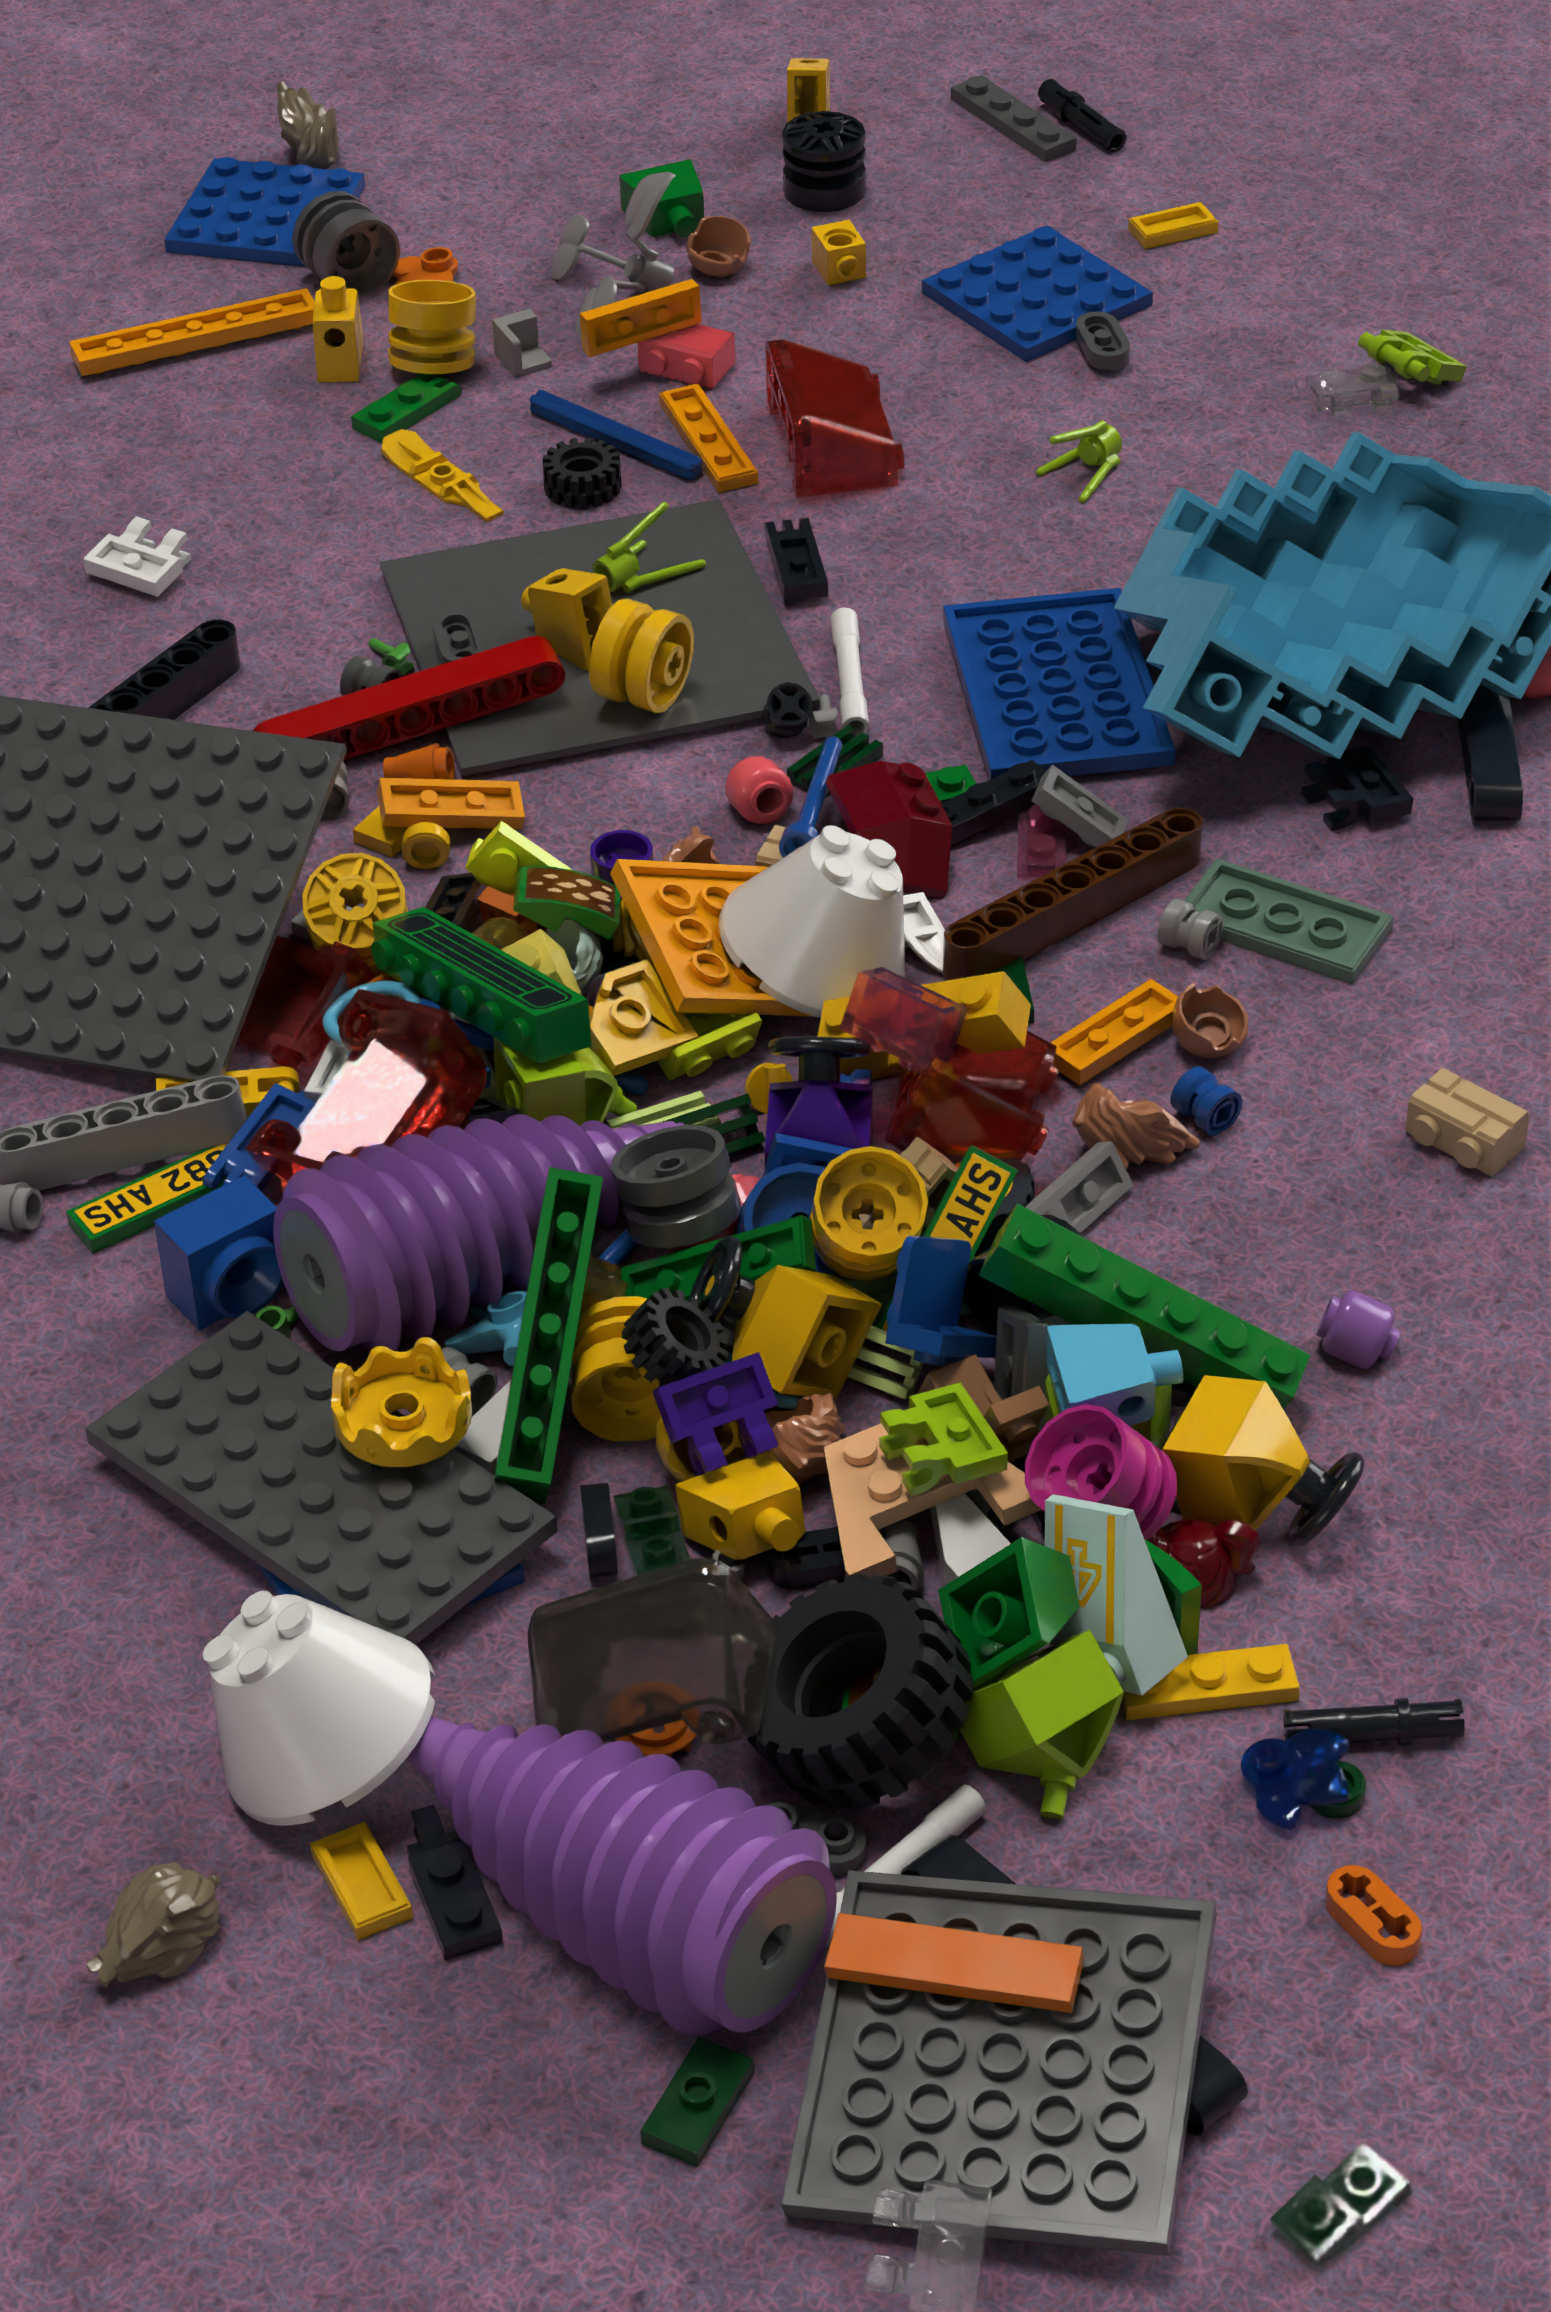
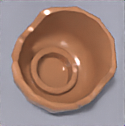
[686,216,751,278]
[1173,983,1248,1058]

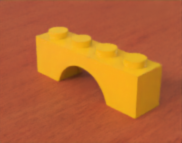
[817,971,1031,1075]

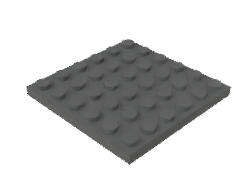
[781,1870,1217,2256]

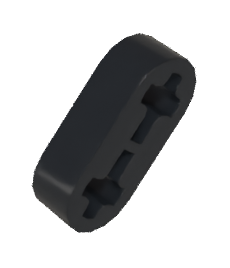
[580,1483,618,1577]
[768,1527,846,1590]

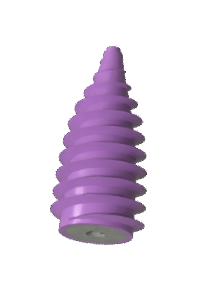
[273,1114,685,1353]
[406,1716,837,2035]

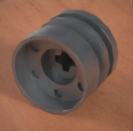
[292,191,400,297]

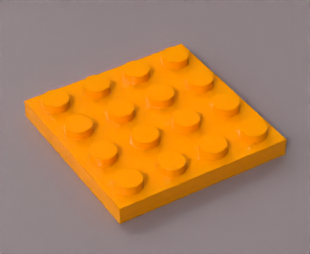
[610,859,811,1016]

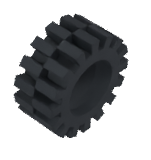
[543,438,622,509]
[622,1288,729,1387]

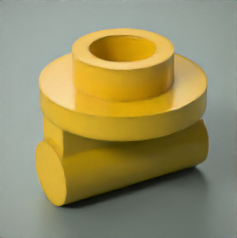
[745,1063,793,1114]

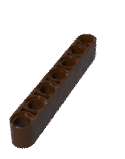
[942,808,1203,981]

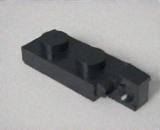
[406,1805,503,1960]

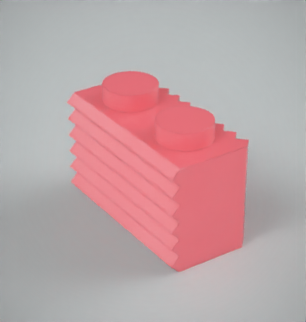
[637,324,735,389]

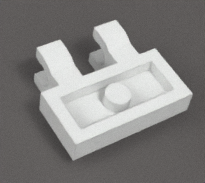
[83,516,191,597]

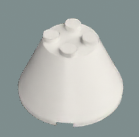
[719,825,905,1018]
[203,1590,435,1826]

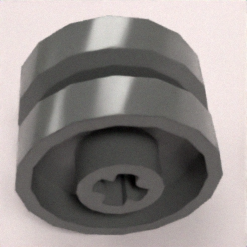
[610,1125,741,1248]

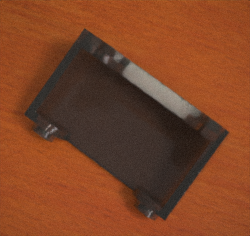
[527,1558,778,1744]

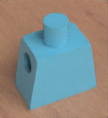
[1046,1324,1183,1426]

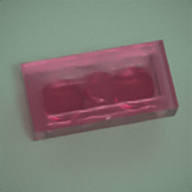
[1017,805,1066,879]

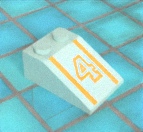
[1045,1494,1188,1696]

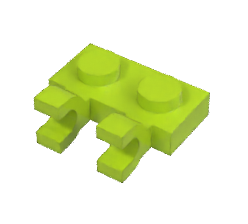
[879,1382,1008,1496]

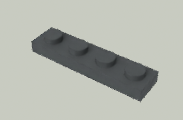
[951,75,1077,162]

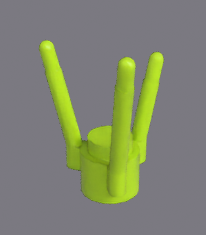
[1036,420,1122,503]
[592,502,706,593]

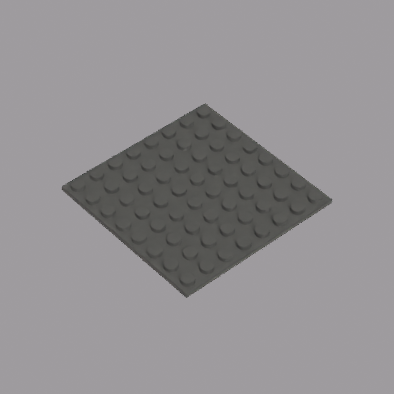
[380,499,820,776]
[0,696,347,1082]

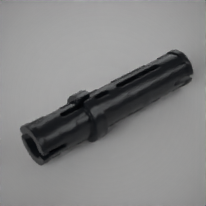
[1038,79,1127,153]
[1283,1698,1465,1748]

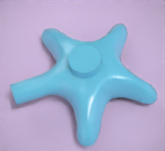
[445,1291,526,1366]

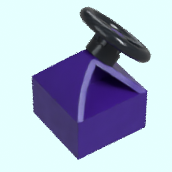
[764,1037,873,1166]

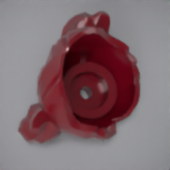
[1147,1519,1261,1608]

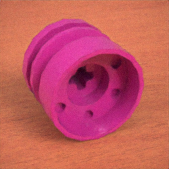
[1025,1404,1177,1540]

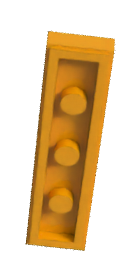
[659,384,759,493]

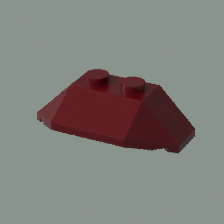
[825,761,952,899]

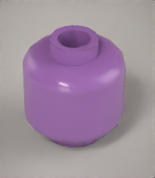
[1316,1290,1401,1370]

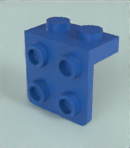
[885,1236,996,1366]

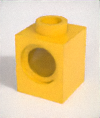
[811,219,866,285]

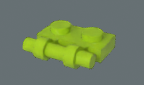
[1358,329,1467,385]

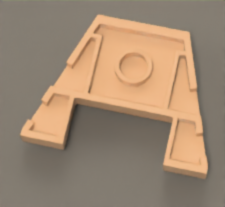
[824,1423,1042,1579]

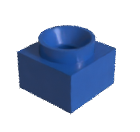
[154,1175,285,1331]

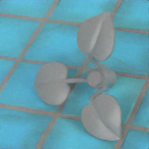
[551,172,676,340]

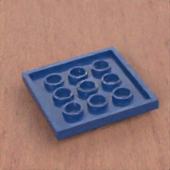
[164,157,365,267]
[922,225,1153,362]

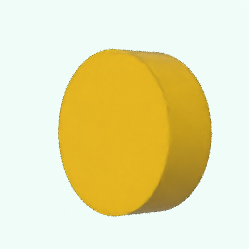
[402,822,450,869]

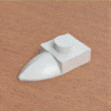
[903,892,945,974]

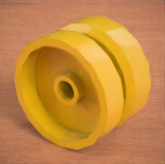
[589,598,694,713]

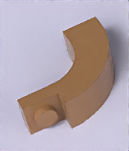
[918,1354,1049,1465]

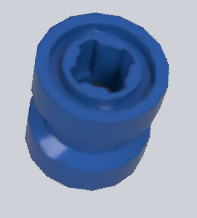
[1170,1066,1243,1136]

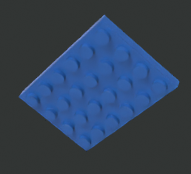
[943,588,1176,780]

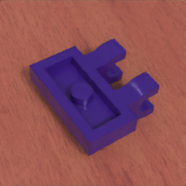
[652,1352,778,1477]

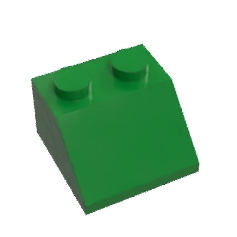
[938,1537,1080,1689]

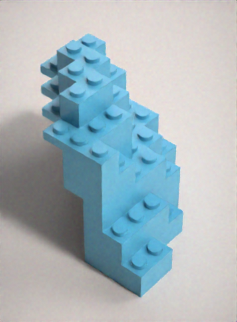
[1113,432,1551,759]

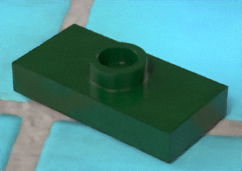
[640,2037,755,2167]

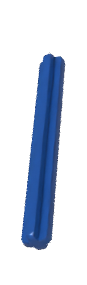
[529,390,703,480]

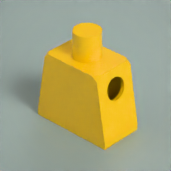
[787,58,830,123]
[313,276,363,382]
[521,568,612,672]
[675,1451,806,1560]

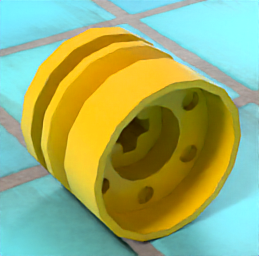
[388,280,476,374]
[302,853,408,978]
[810,1146,928,1281]
[571,1296,661,1441]

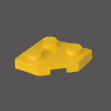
[590,959,699,1076]

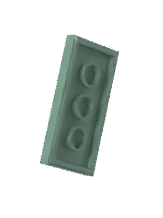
[1184,858,1394,984]

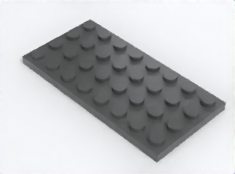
[85,1311,557,1645]

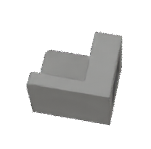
[492,309,552,377]

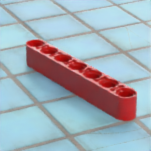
[252,636,566,760]

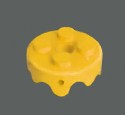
[331,1337,472,1467]

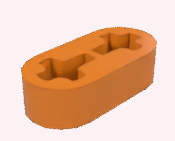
[1325,1865,1422,1966]

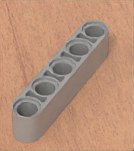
[0,1075,248,1191]

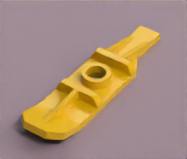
[381,429,504,522]

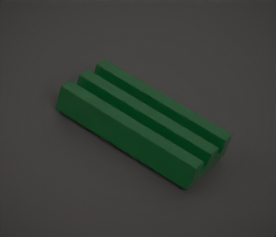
[787,725,883,798]
[662,1093,765,1155]

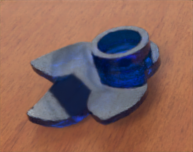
[1241,1729,1350,1830]

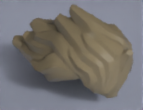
[277,81,340,169]
[86,1862,220,1987]

